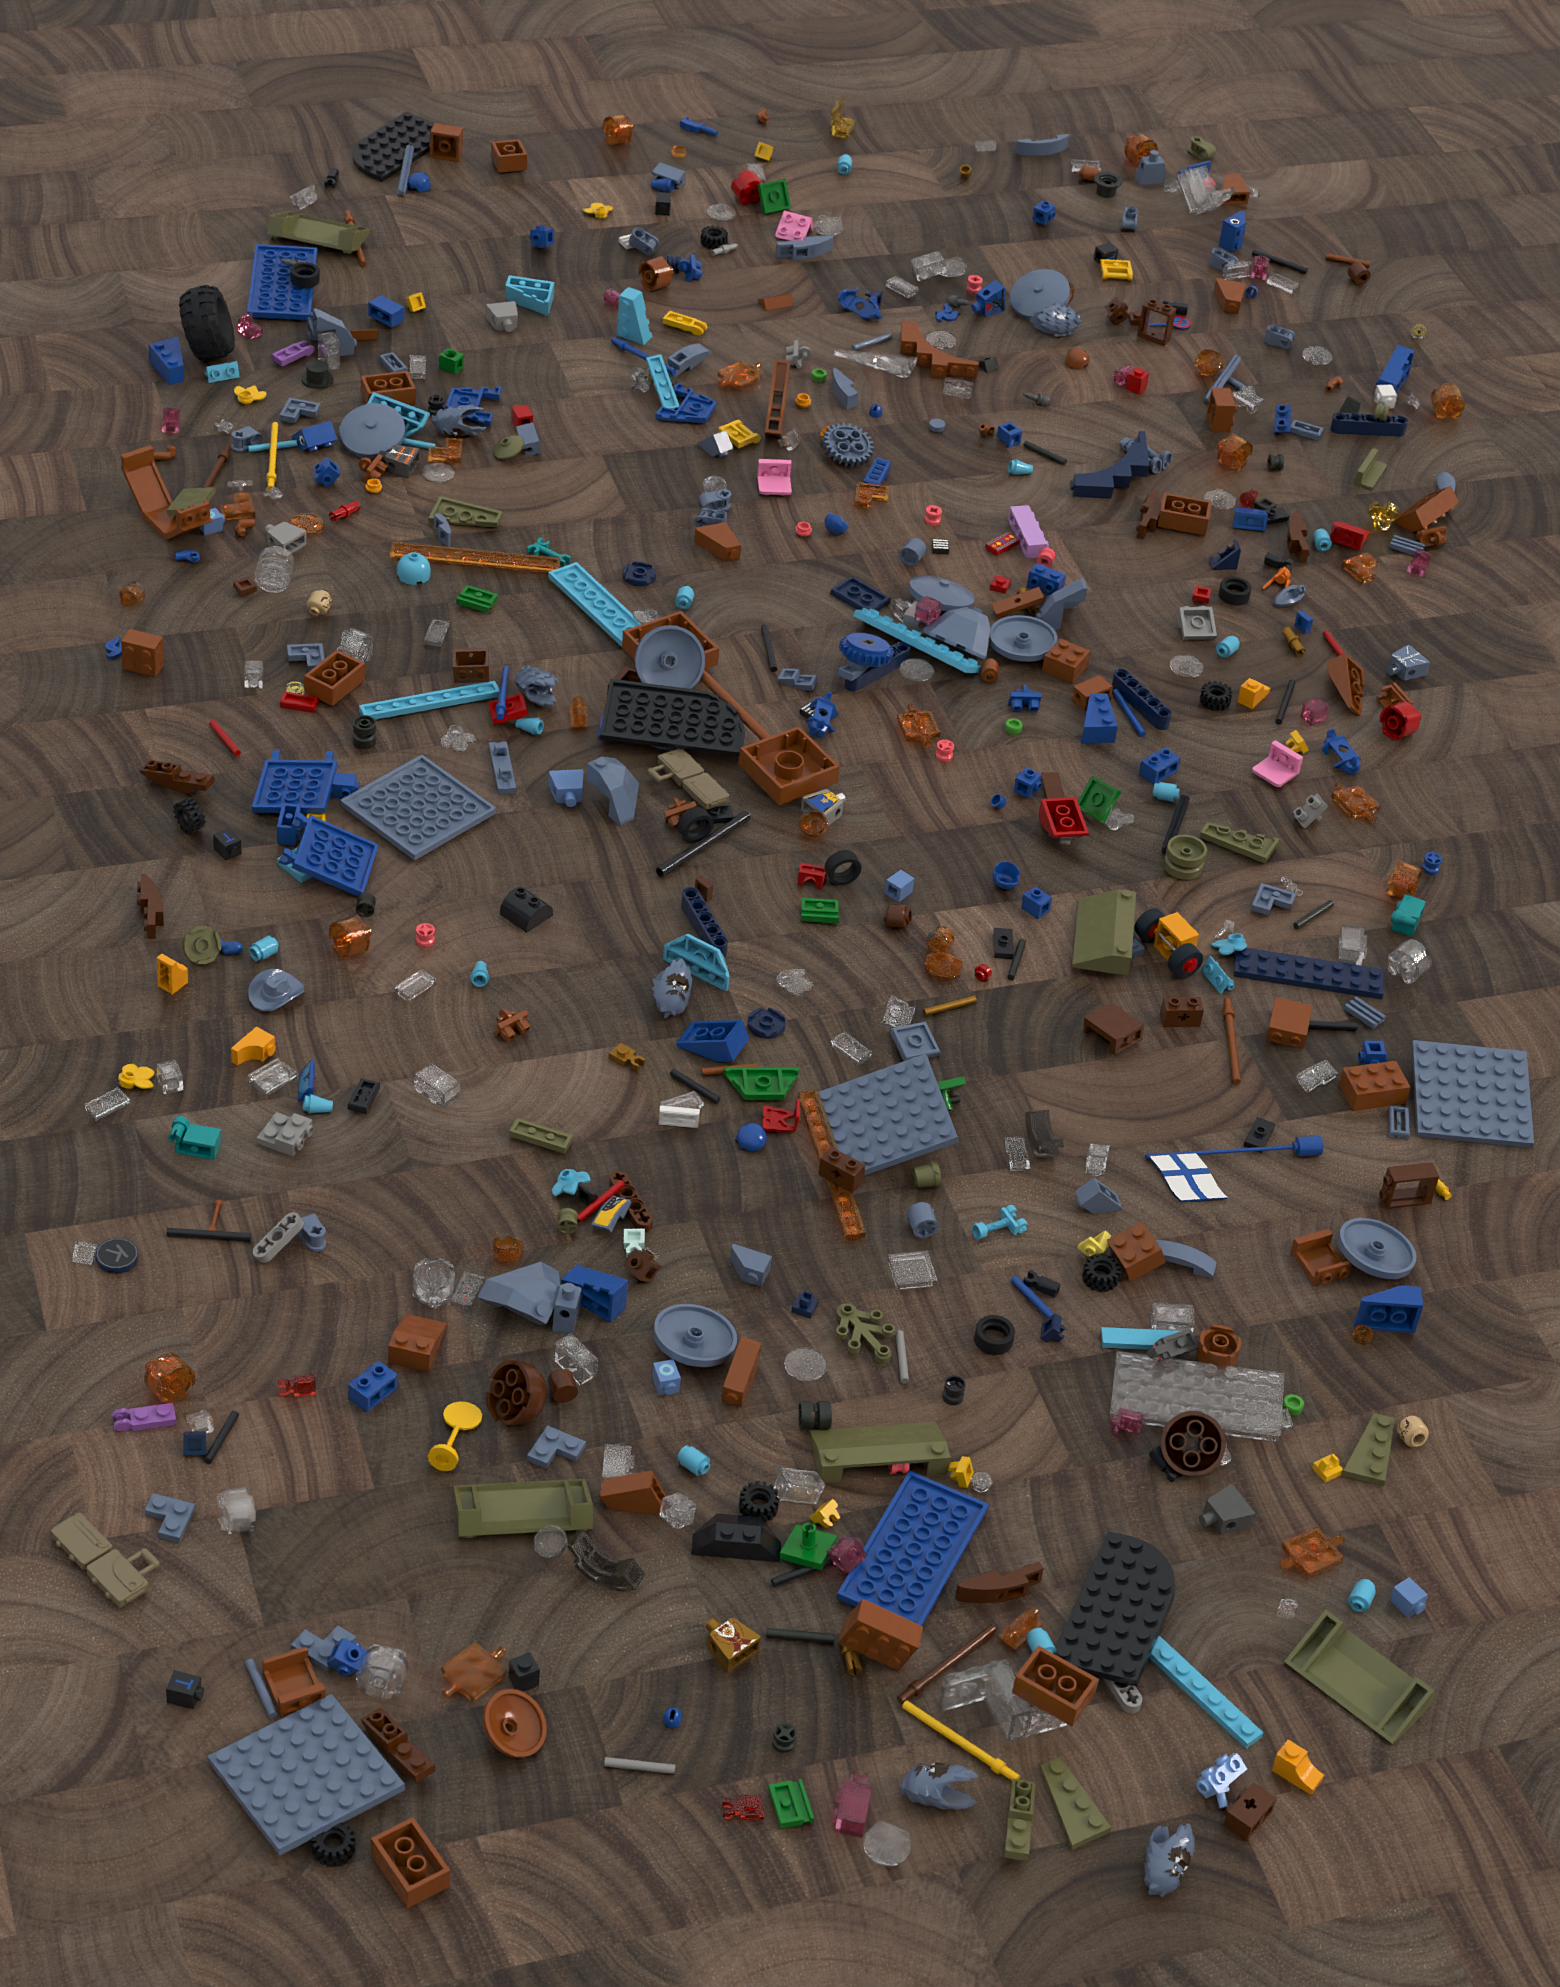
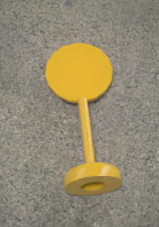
[428,1401,482,1471]

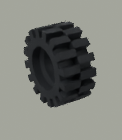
[700,225,728,250]
[1200,681,1232,711]
[173,797,206,834]
[1082,1254,1121,1292]
[739,1481,780,1523]
[311,1822,355,1867]

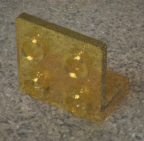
[830,96,856,138]

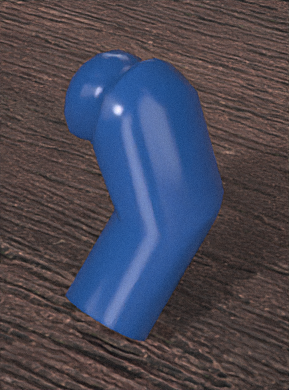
[174,550,200,563]
[220,938,243,955]

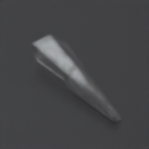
[834,348,917,378]

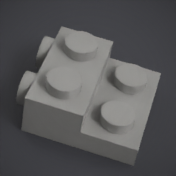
[1176,606,1217,640]
[257,1112,314,1157]

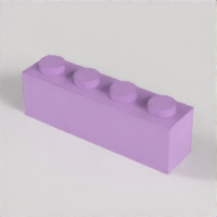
[1008,505,1049,559]

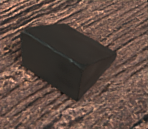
[978,357,999,373]
[1340,396,1361,414]
[577,1182,598,1206]

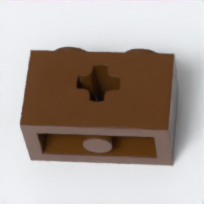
[1160,997,1204,1027]
[818,1147,865,1193]
[1224,1782,1277,1841]

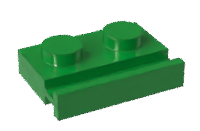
[456,585,498,613]
[801,898,839,923]
[768,1779,814,1829]

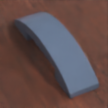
[1015,134,1070,156]
[1156,1240,1217,1279]

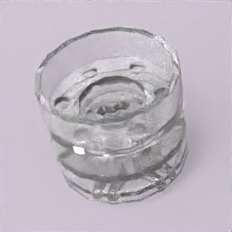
[255,546,294,593]

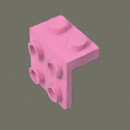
[775,211,814,241]
[757,459,792,496]
[1252,740,1303,787]

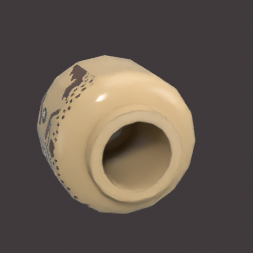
[306,590,332,616]
[1397,1416,1429,1447]

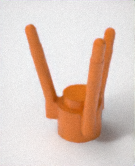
[1262,567,1291,590]

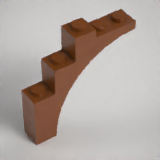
[900,320,979,379]
[765,359,790,438]

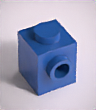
[332,773,360,799]
[1021,886,1052,919]

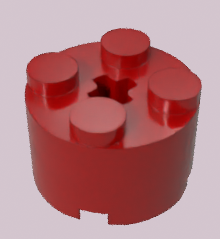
[731,170,763,206]
[1379,701,1421,739]

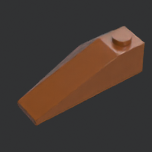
[1327,653,1365,716]

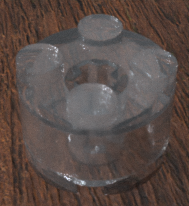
[337,628,375,663]
[1388,939,1432,984]
[412,1257,455,1308]
[216,1485,256,1534]
[356,1644,409,1699]

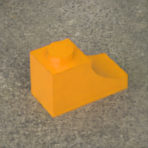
[1237,678,1270,709]
[157,954,188,995]
[231,1026,276,1066]
[1271,1740,1324,1795]

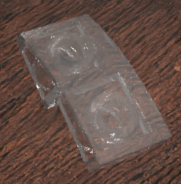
[1296,1060,1339,1093]
[1003,1137,1030,1171]
[1085,1143,1110,1176]

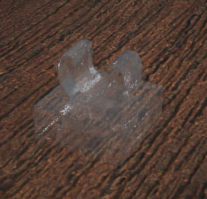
[779,428,800,451]
[893,598,912,622]

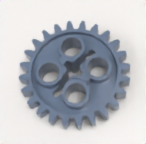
[822,422,874,467]

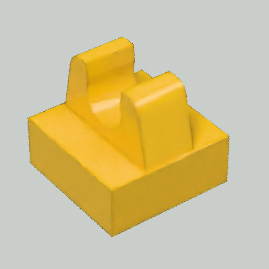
[754,142,773,160]
[405,292,426,312]
[1286,730,1309,754]
[1312,1454,1343,1483]
[948,1456,974,1488]
[809,1499,840,1529]

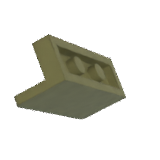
[1354,448,1387,490]

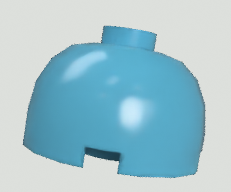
[397,552,431,585]

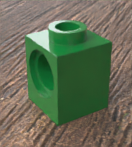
[438,348,464,375]

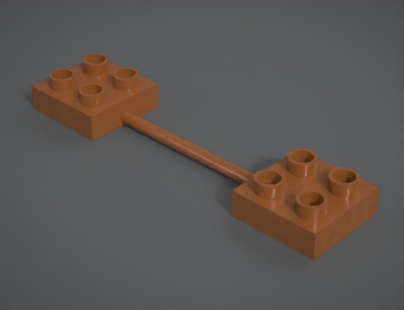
[622,611,840,805]

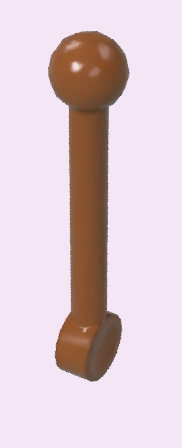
[208,1200,223,1231]

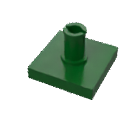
[757,179,791,214]
[1078,775,1121,823]
[937,1076,966,1111]
[780,1523,837,1571]

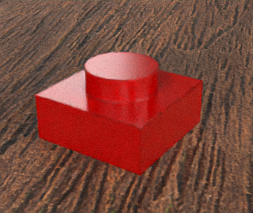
[990,575,1011,594]
[1192,586,1212,604]

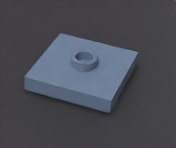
[890,1021,940,1061]

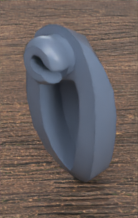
[1437,471,1456,491]
[1272,585,1306,607]

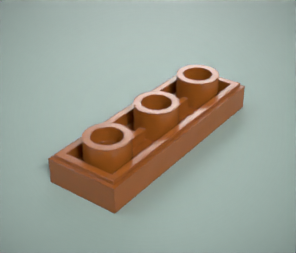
[992,587,1045,618]

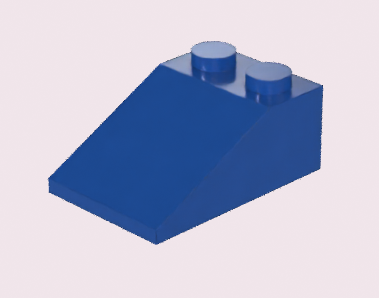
[676,1020,749,1062]
[1353,1286,1423,1333]

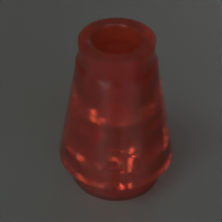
[1240,489,1258,507]

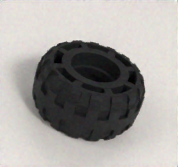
[179,285,235,361]

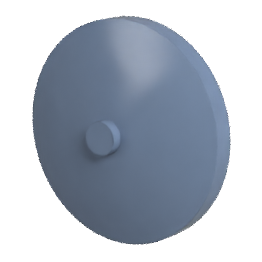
[1010,269,1071,320]
[340,404,406,459]
[908,575,975,611]
[989,615,1058,662]
[634,625,705,689]
[1337,1218,1417,1279]
[653,1304,737,1367]

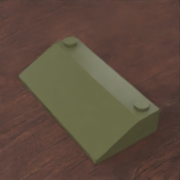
[267,211,371,254]
[1072,889,1136,976]
[809,1422,951,1483]
[453,1479,593,1538]
[1284,1609,1437,1745]

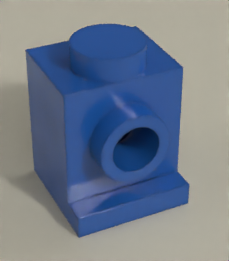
[997,421,1022,448]

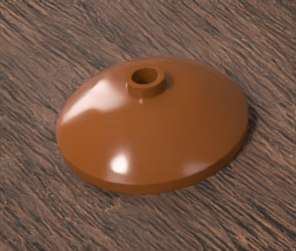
[483,1689,547,1758]

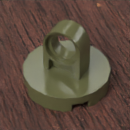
[182,925,221,964]

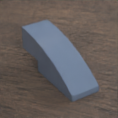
[832,368,858,409]

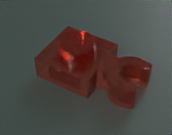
[278,1374,316,1397]
[722,1794,764,1821]

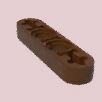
[609,1171,653,1232]

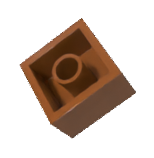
[430,123,463,162]
[491,139,528,173]
[1206,388,1237,432]
[121,629,164,677]
[1042,638,1090,684]
[1107,1221,1166,1282]

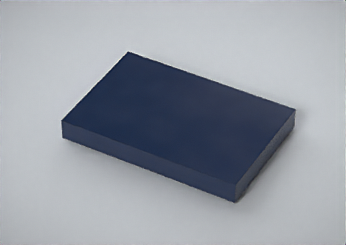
[830,576,891,611]

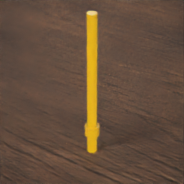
[266,422,278,491]
[902,1700,1020,1781]

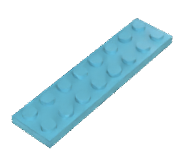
[548,562,642,647]
[853,608,982,673]

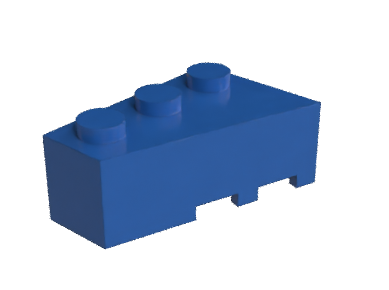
[148,337,184,385]
[1376,345,1415,394]
[1081,693,1118,743]
[561,1265,628,1323]

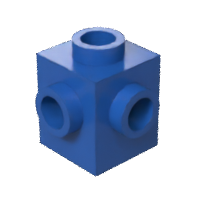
[1032,201,1056,225]
[530,225,554,248]
[312,457,340,488]
[1014,767,1042,799]
[1358,1041,1387,1065]
[327,1638,367,1677]

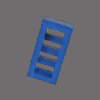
[863,457,891,488]

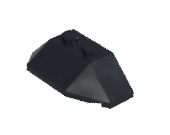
[691,1513,781,1562]

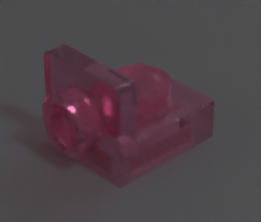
[238,313,263,339]
[162,407,180,433]
[1407,549,1431,577]
[1111,1407,1145,1437]

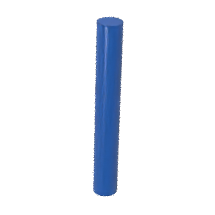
[1011,1276,1054,1318]

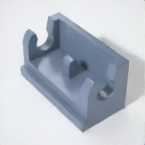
[652,162,686,189]
[516,423,542,455]

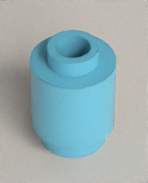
[837,154,852,175]
[1313,529,1332,551]
[675,586,694,610]
[1216,636,1240,658]
[1153,782,1180,802]
[249,936,279,961]
[677,1445,710,1476]
[1348,1579,1376,1612]
[1027,1628,1057,1654]

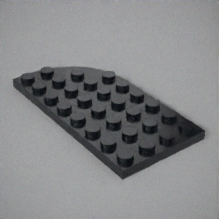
[353,111,434,182]
[600,679,745,757]
[1054,1531,1175,1687]

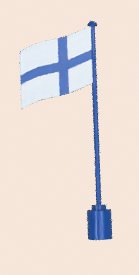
[1145,1136,1323,1202]

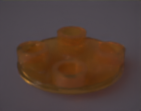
[290,513,324,535]
[925,948,963,978]

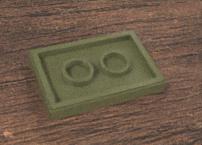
[167,487,216,516]

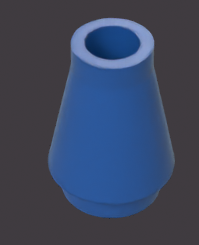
[651,178,674,193]

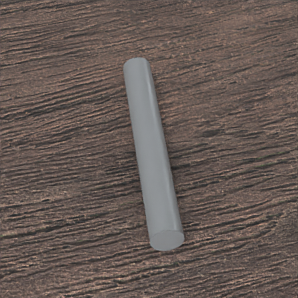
[895,1330,909,1384]
[604,1757,675,1774]

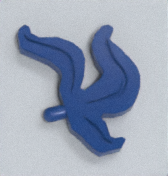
[935,303,960,322]
[105,636,122,659]

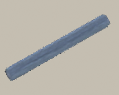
[397,145,414,196]
[1204,355,1241,403]

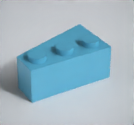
[506,275,554,316]
[617,287,653,345]

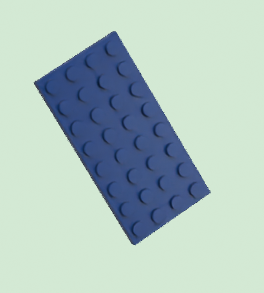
[247,244,317,321]
[836,1471,989,1626]

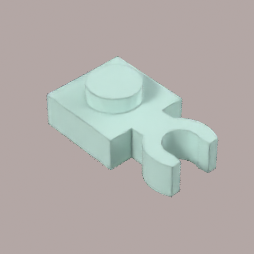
[624,1229,645,1258]

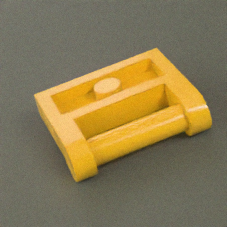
[1100,259,1133,281]
[718,420,761,448]

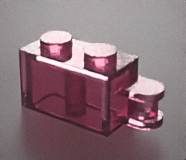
[832,1771,872,1838]

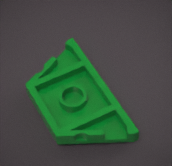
[724,1067,799,1100]

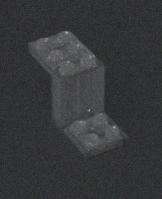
[1162,165,1235,215]
[939,1659,1068,1743]

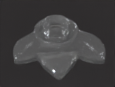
[441,725,476,753]
[1105,807,1135,830]
[777,968,815,996]

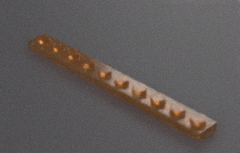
[390,541,561,572]
[798,1090,866,1240]

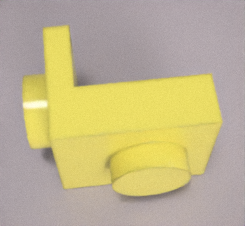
[1077,1230,1111,1258]

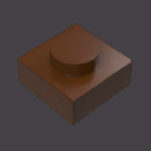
[1128,311,1141,325]
[233,577,257,596]
[695,876,713,902]

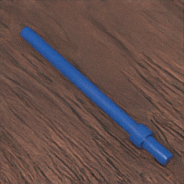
[611,337,676,375]
[495,666,509,720]

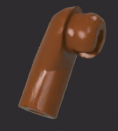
[756,108,769,123]
[1325,376,1344,393]
[979,423,995,436]
[154,446,177,460]
[234,519,255,537]

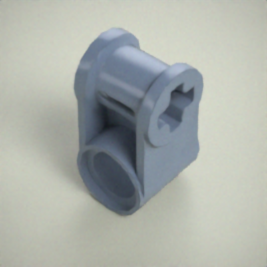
[1121,206,1138,232]
[628,227,659,256]
[1209,248,1239,273]
[1264,325,1295,349]
[231,426,263,452]
[698,489,731,511]
[694,508,727,527]
[293,1213,326,1252]

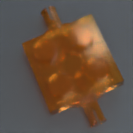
[718,360,762,391]
[897,704,941,747]
[1331,781,1381,823]
[1280,1526,1345,1579]
[441,1641,507,1702]

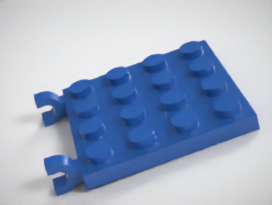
[252,750,338,814]
[278,812,379,896]

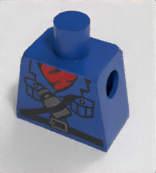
[971,280,1005,317]

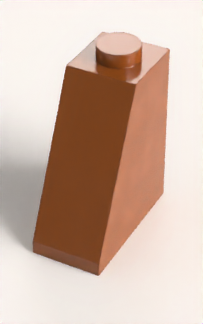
[1219,174,1250,205]
[1214,278,1246,315]
[694,522,741,561]
[721,1337,762,1407]
[599,1470,668,1516]

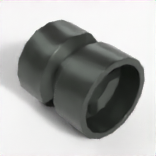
[353,715,376,749]
[798,1401,832,1429]

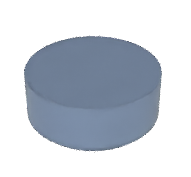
[929,419,945,433]

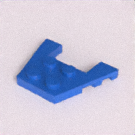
[656,382,717,423]
[445,386,501,427]

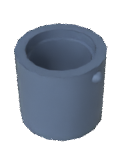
[899,538,927,566]
[905,1202,939,1238]

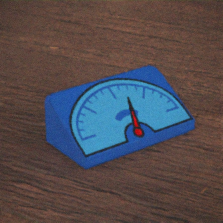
[297,1060,315,1102]

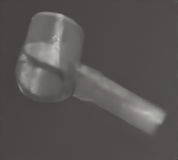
[1214,920,1236,939]

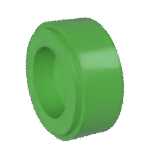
[811,369,827,382]
[1005,718,1023,734]
[1282,1395,1304,1415]

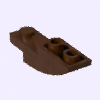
[1136,489,1161,539]
[1287,511,1310,563]
[140,760,215,795]
[137,874,164,939]
[955,1562,1044,1603]
[361,1707,436,1783]

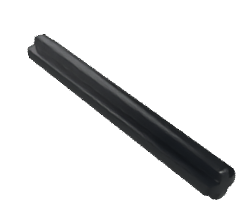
[1161,795,1190,853]

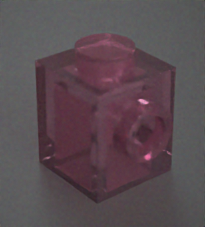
[1251,256,1270,280]
[914,595,941,625]
[1300,697,1330,726]
[827,1534,867,1573]

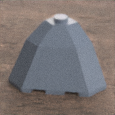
[307,309,357,356]
[1035,578,1087,630]
[922,607,990,660]
[587,757,639,825]
[477,1262,560,1326]

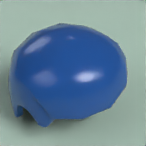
[407,172,431,192]
[824,512,849,535]
[992,861,1020,890]
[735,1123,767,1151]

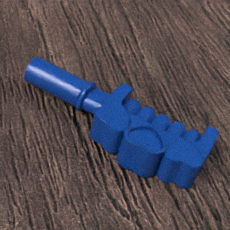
[680,117,718,136]

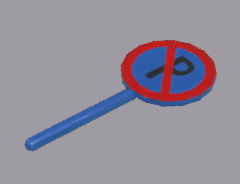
[1148,316,1191,329]

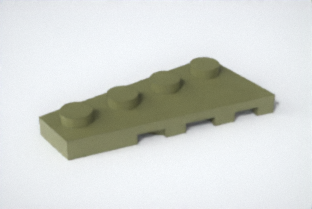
[428,496,503,527]
[1199,822,1280,863]
[1342,1413,1395,1486]
[1040,1757,1111,1850]

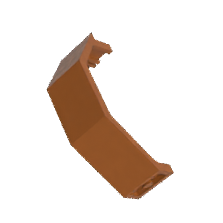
[121,445,213,540]

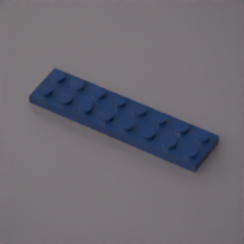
[1234,947,1384,999]

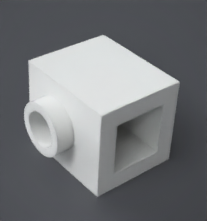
[1374,385,1397,408]

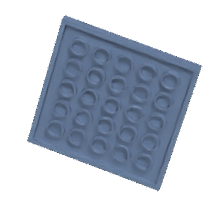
[340,755,496,861]
[1411,1040,1534,1148]
[815,1054,959,1176]
[208,1694,405,1856]

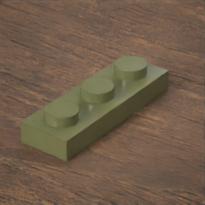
[509,1118,573,1154]

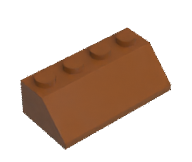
[1392,486,1459,532]

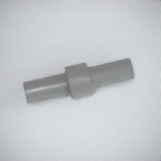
[711,243,737,256]

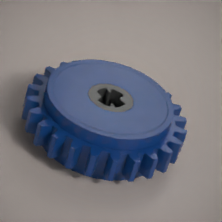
[839,633,894,667]

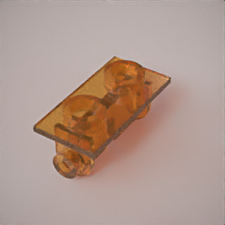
[569,696,589,728]
[998,1608,1043,1650]

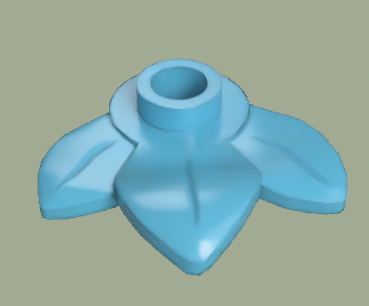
[1211,933,1247,955]
[552,1169,591,1197]

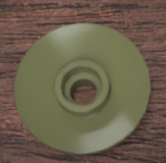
[493,435,524,460]

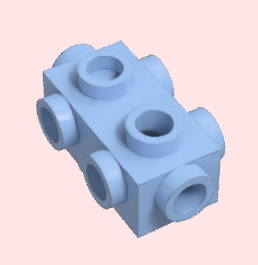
[1195,1753,1247,1808]

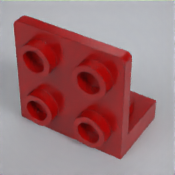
[1330,521,1370,551]

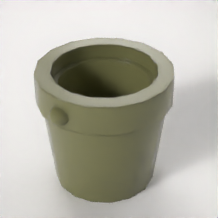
[912,1161,942,1188]

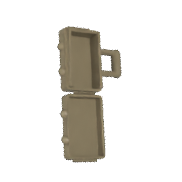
[647,749,729,809]
[51,1513,160,1609]

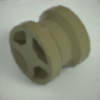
[1374,404,1390,422]
[557,1208,578,1234]

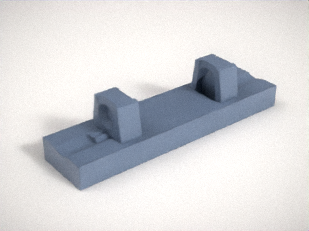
[489,742,516,794]

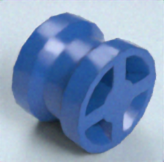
[1422,852,1442,875]

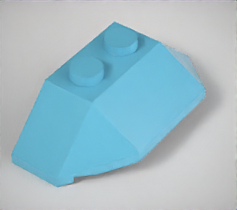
[367,392,430,438]
[663,933,730,991]

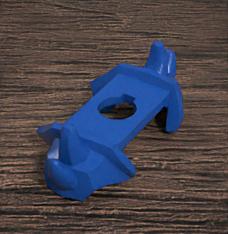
[838,287,882,320]
[806,692,839,738]
[1321,728,1361,775]

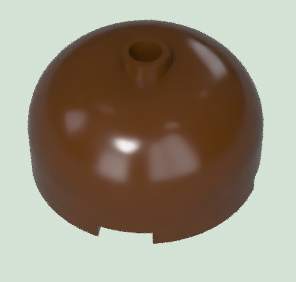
[486,1360,547,1426]
[1160,1411,1226,1476]

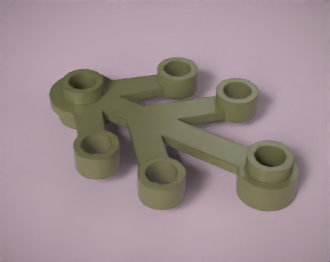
[835,1304,895,1364]

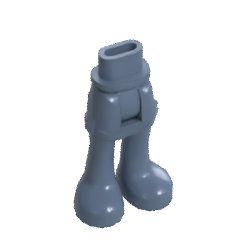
[1119,437,1173,474]

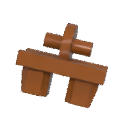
[358,454,388,483]
[1417,526,1447,547]
[664,797,697,829]
[493,1008,531,1042]

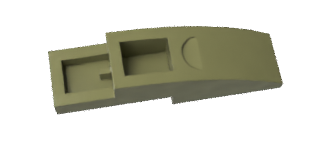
[1004,1779,1036,1861]

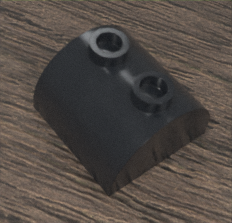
[500,886,553,933]

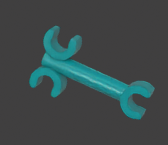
[527,537,571,567]

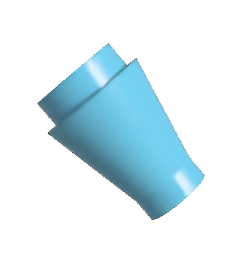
[1008,459,1033,475]
[516,718,544,735]
[470,961,489,987]
[303,1094,333,1114]

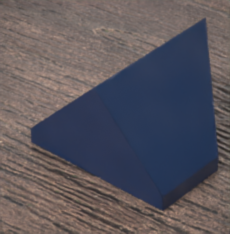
[1209,539,1241,570]

